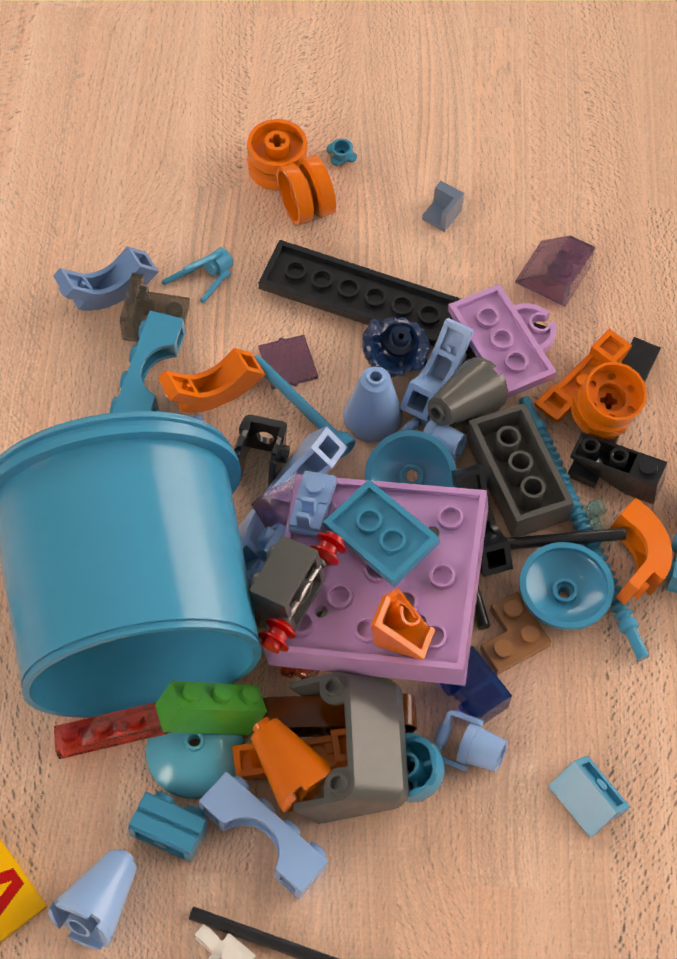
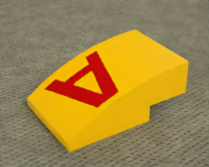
[0,839,47,943]

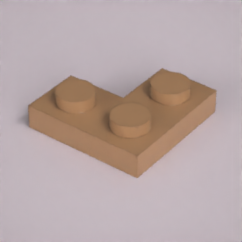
[480,591,552,675]

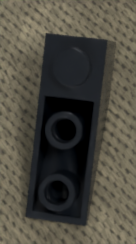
[570,432,668,505]

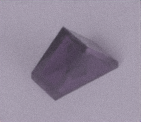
[251,476,296,528]

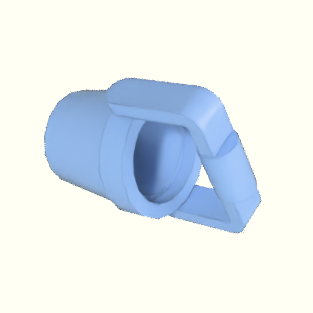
[399,416,467,462]
[434,710,508,772]

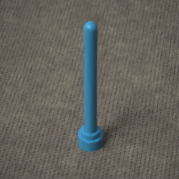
[254,355,356,458]

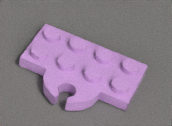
[448,284,557,398]

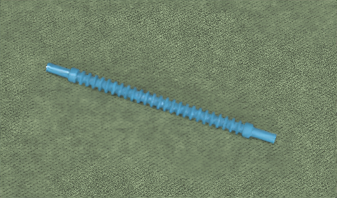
[519,396,649,661]

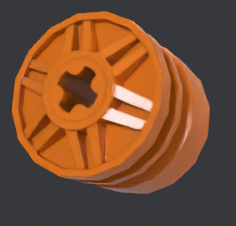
[571,362,647,439]

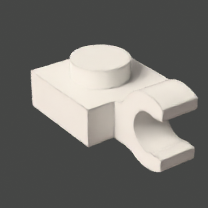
[194,924,256,959]

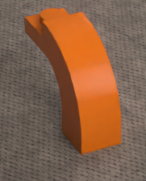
[158,348,265,413]
[609,498,672,605]

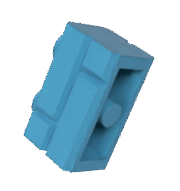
[128,791,209,862]

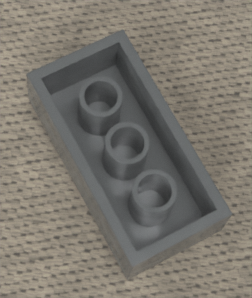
[467,403,574,537]

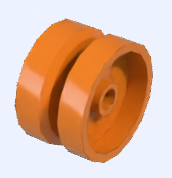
[247,119,308,191]
[276,155,336,226]

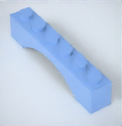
[239,426,347,581]

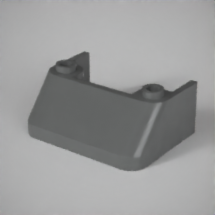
[290,672,409,824]

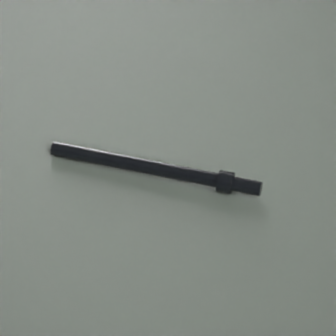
[189,906,339,959]

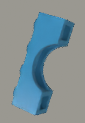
[110,311,186,413]

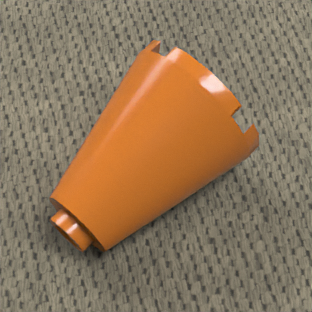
[250,717,335,813]

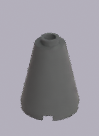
[428,357,508,426]

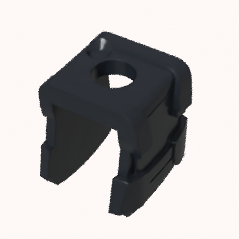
[234,415,290,487]

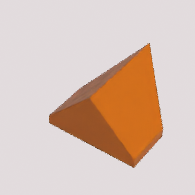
[371,588,435,660]

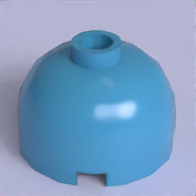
[405,733,445,803]

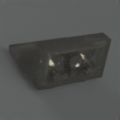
[119,273,190,342]

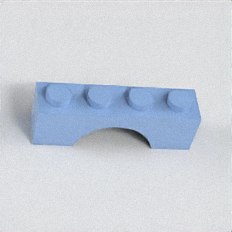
[199,771,328,899]

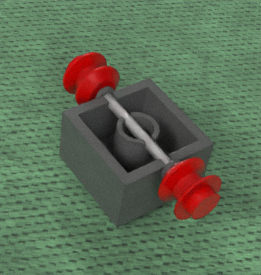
[249,531,346,654]

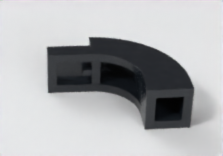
[451,464,513,577]

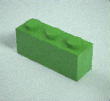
[155,680,267,735]

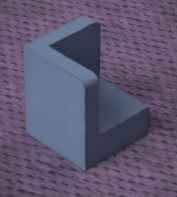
[422,181,464,232]

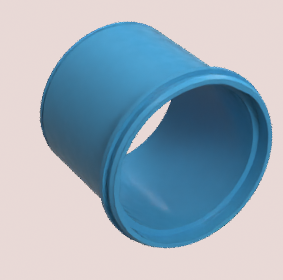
[0,411,262,718]

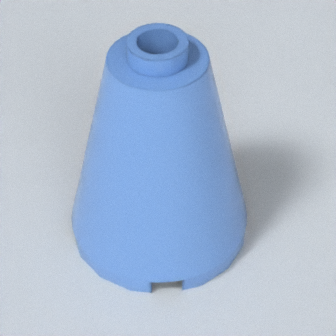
[343,367,402,442]
[48,849,137,950]

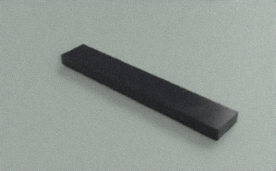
[568,337,661,488]

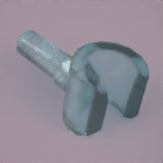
[584,498,606,543]

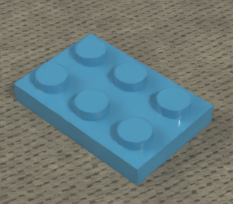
[323,479,440,587]

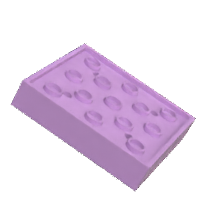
[263,474,488,686]

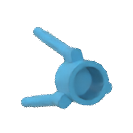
[162,247,233,303]

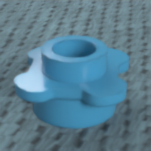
[326,138,357,166]

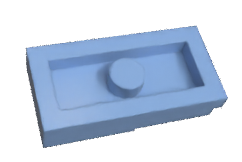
[289,470,337,537]

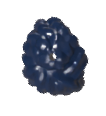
[362,317,431,378]

